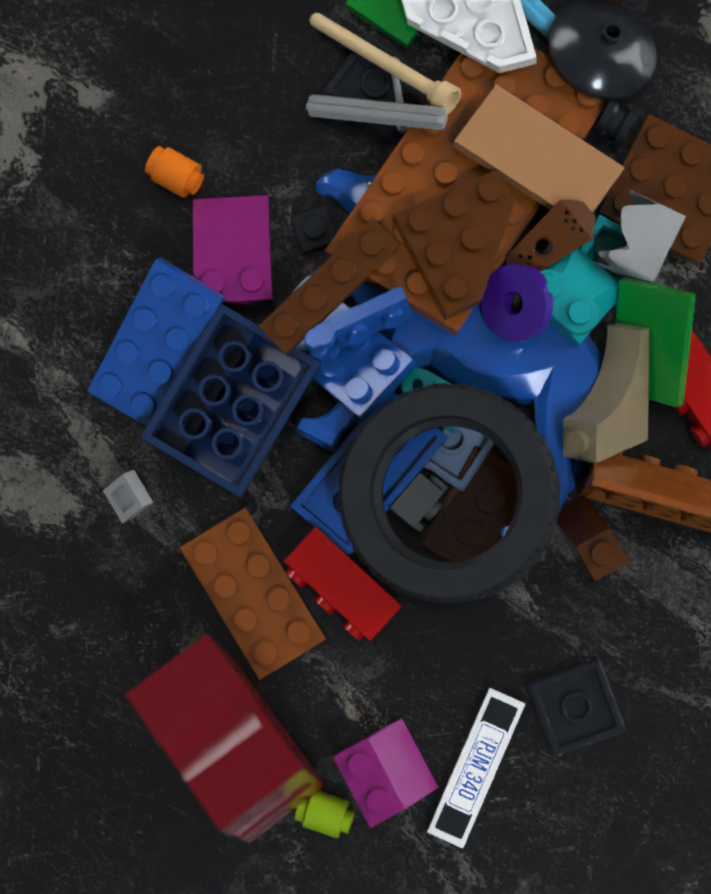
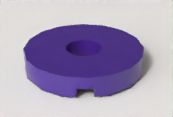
[481,263,554,343]

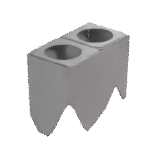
[594,191,686,283]

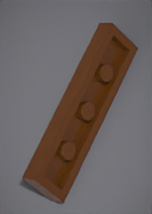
[259,217,401,355]

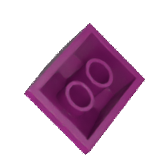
[193,195,274,310]

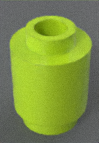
[294,790,355,839]

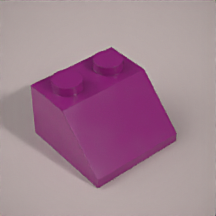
[333,718,439,828]

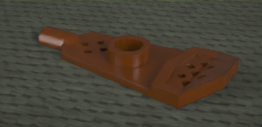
[506,199,596,272]

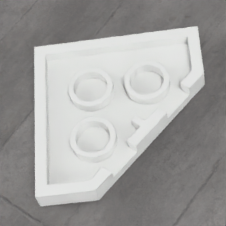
[401,0,537,73]

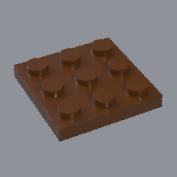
[597,114,711,266]

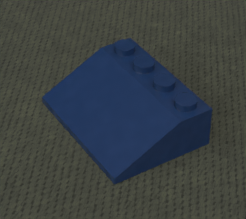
[140,304,322,498]

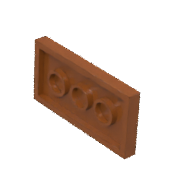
[180,507,326,680]

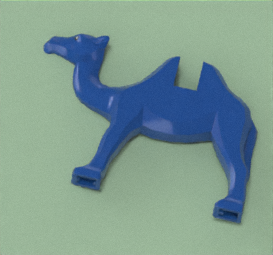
[295,169,603,540]

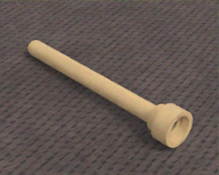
[309,13,461,114]

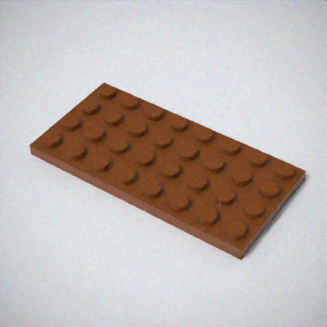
[324,48,610,337]

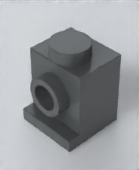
[389,473,448,536]

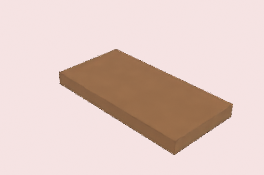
[453,84,624,230]

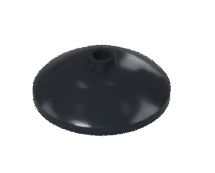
[547,0,657,101]

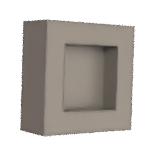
[103,470,153,523]

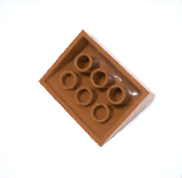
[578,452,711,533]

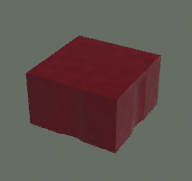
[126,634,326,843]

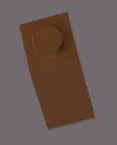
[556,497,629,583]

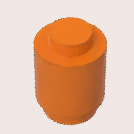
[145,146,204,198]

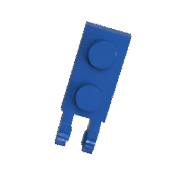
[304,287,413,363]

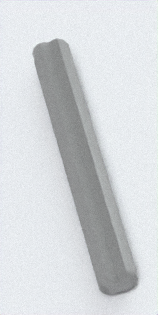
[306,94,448,130]

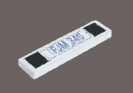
[427,688,525,848]

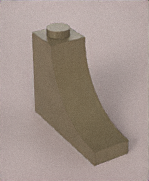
[563,323,649,463]

